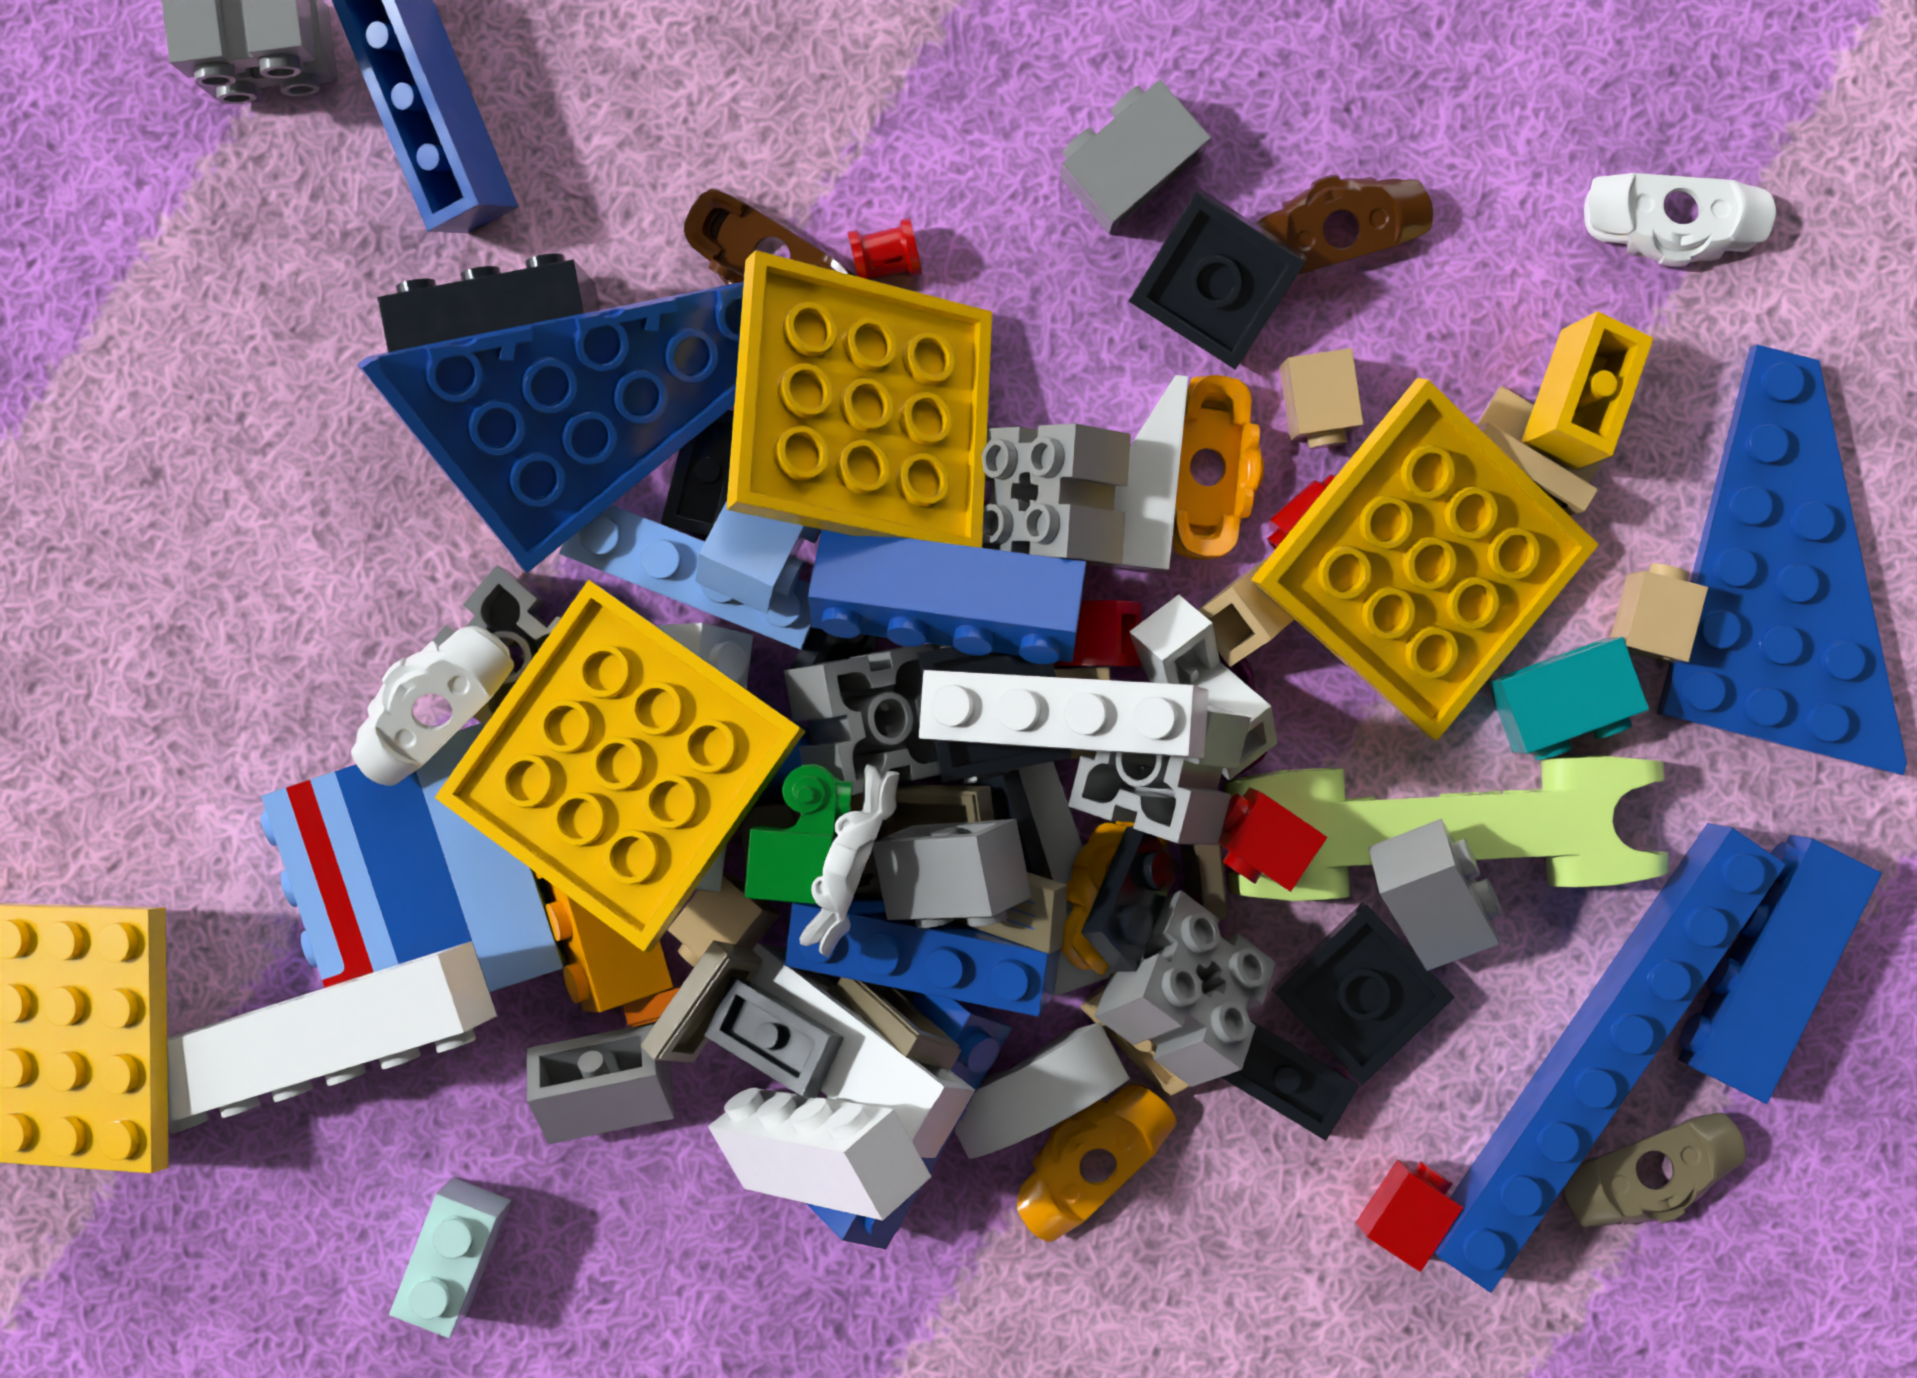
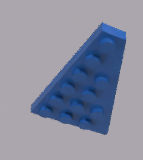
[357,282,744,573]
[1657,344,1907,775]

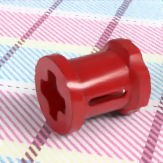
[848,218,922,280]

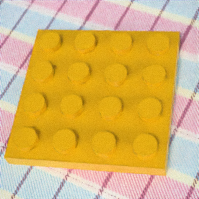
[726,250,992,548]
[1251,378,1599,742]
[434,579,805,952]
[0,903,169,1173]

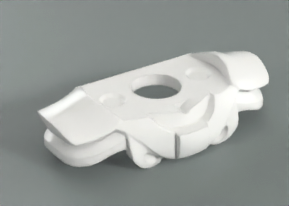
[1584,173,1776,267]
[351,626,514,786]
[799,765,899,958]

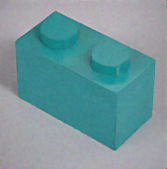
[1487,637,1649,761]

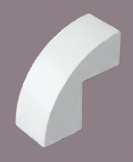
[1129,595,1278,780]
[954,1022,1130,1159]

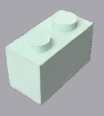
[389,1177,511,1338]

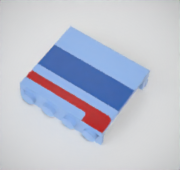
[260,723,569,993]

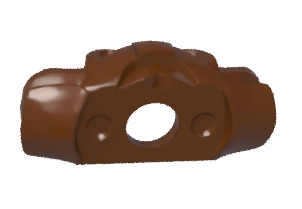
[1255,175,1433,274]
[684,188,855,285]

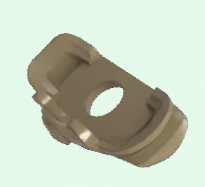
[1562,1113,1746,1227]

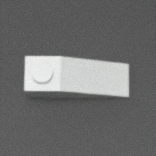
[1088,375,1188,572]

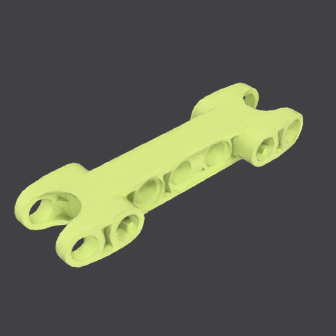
[1224,755,1669,901]

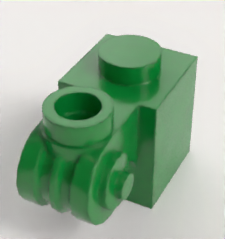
[744,764,853,904]

